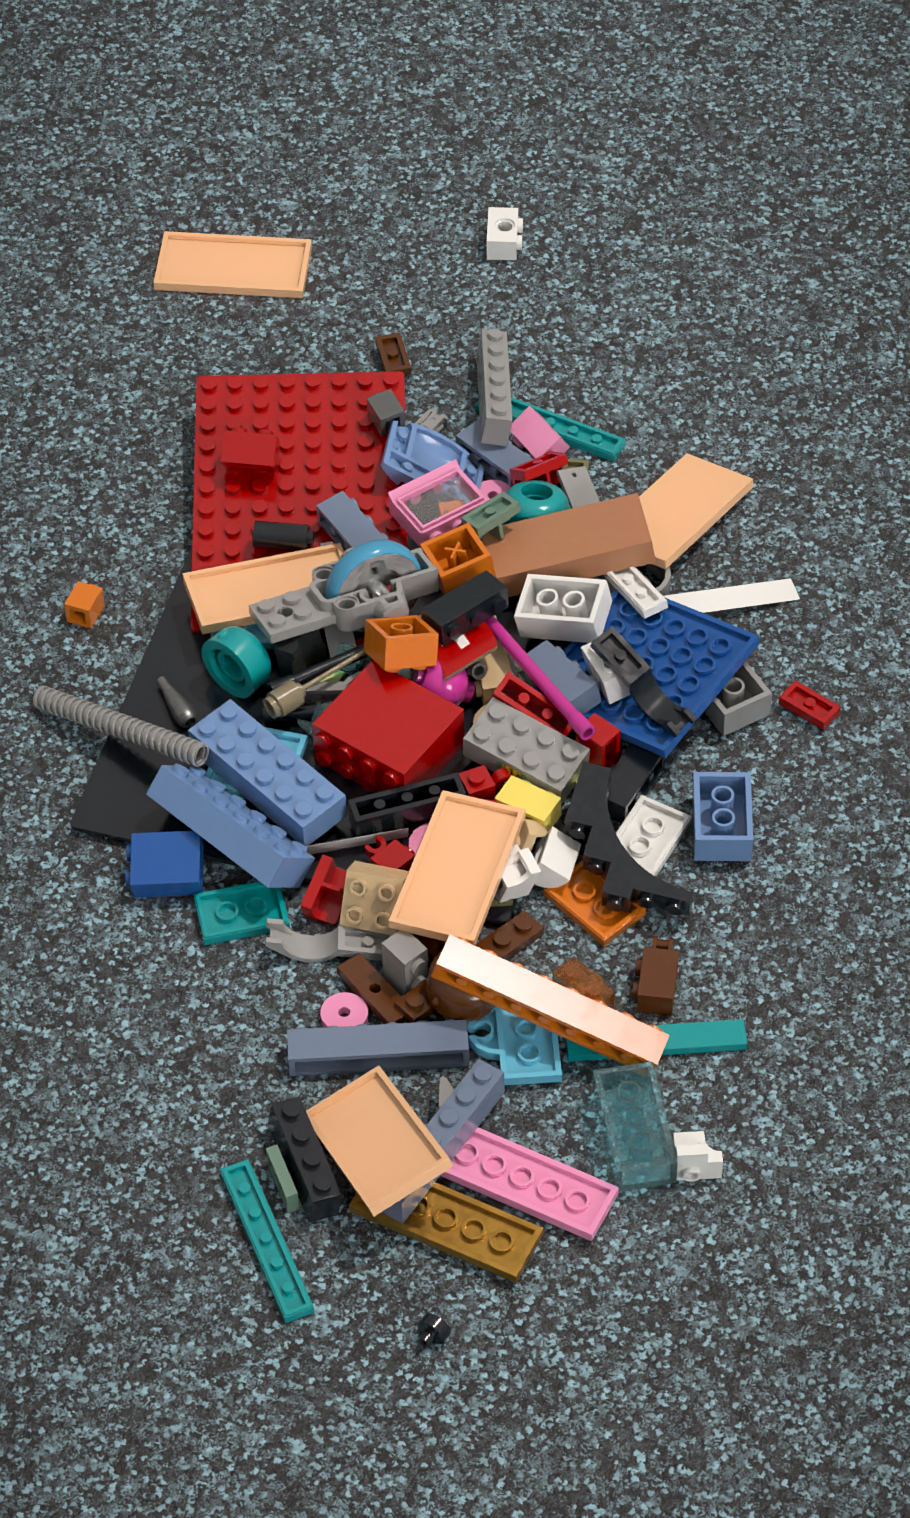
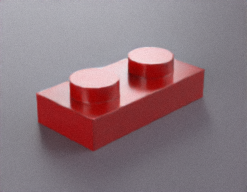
[778,680,841,730]

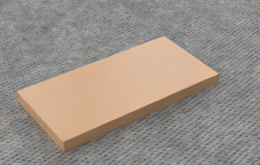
[154,231,312,298]
[639,453,753,569]
[182,543,344,634]
[389,790,526,946]
[306,1065,454,1217]

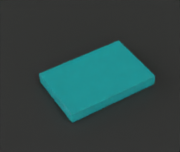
[194,881,290,945]

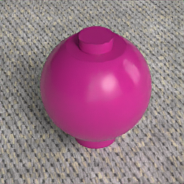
[411,660,475,706]

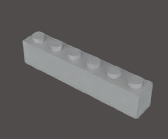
[476,329,513,446]

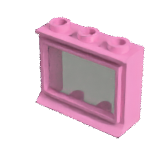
[388,459,490,547]

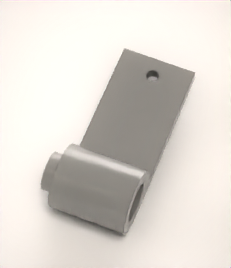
[556,466,600,509]

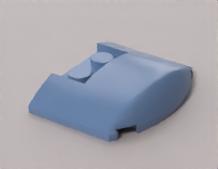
[381,421,484,504]

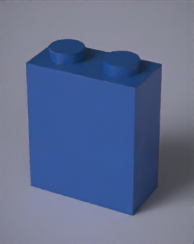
[125,831,204,898]

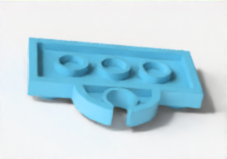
[467,976,562,1086]

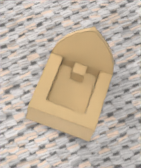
[515,819,548,852]

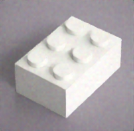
[514,574,612,643]

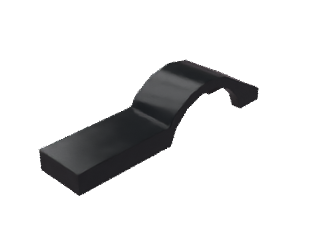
[590,626,698,738]

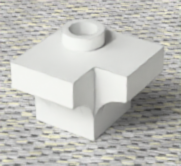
[495,844,541,903]
[672,1131,723,1182]

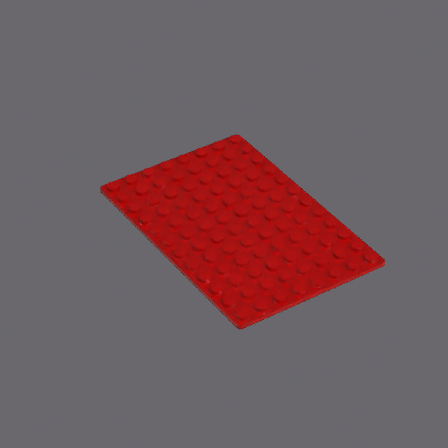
[191,371,408,633]

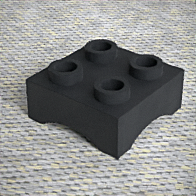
[274,629,330,678]

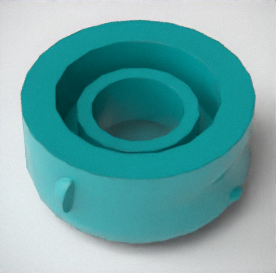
[502,480,571,525]
[201,626,271,698]

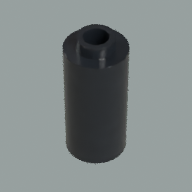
[253,520,315,551]

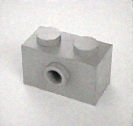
[382,930,429,995]

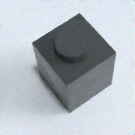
[367,389,405,437]

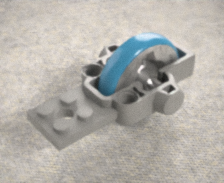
[249,540,439,644]

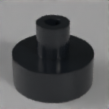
[418,1313,451,1347]

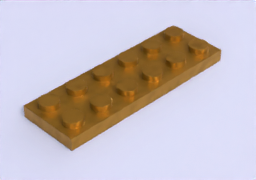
[349,1182,544,1283]

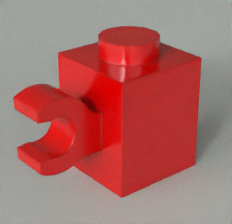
[458,765,511,800]
[365,836,416,871]

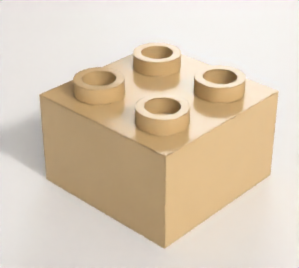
[339,861,409,936]

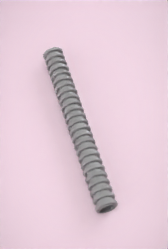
[33,685,209,767]

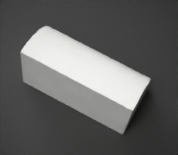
[534,826,581,888]

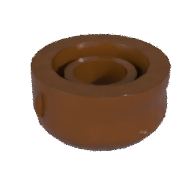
[426,946,495,1022]

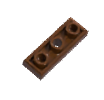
[336,953,407,1024]

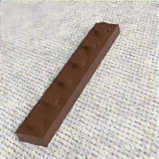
[394,911,544,1023]

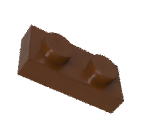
[375,333,411,376]

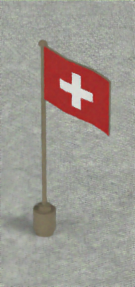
[263,614,498,719]

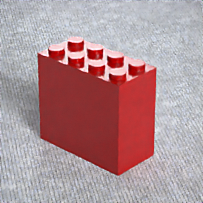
[312,660,465,793]

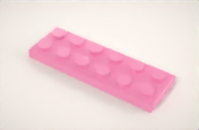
[440,1127,619,1241]

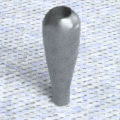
[156,676,198,728]

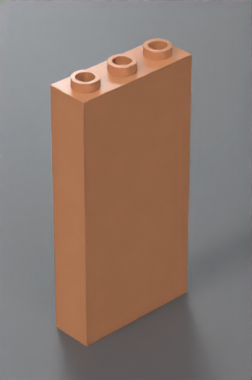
[482,493,656,597]

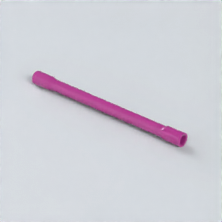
[485,616,596,740]

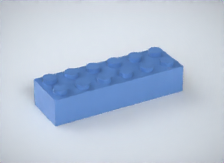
[188,699,347,846]
[146,764,315,888]

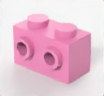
[510,406,570,459]

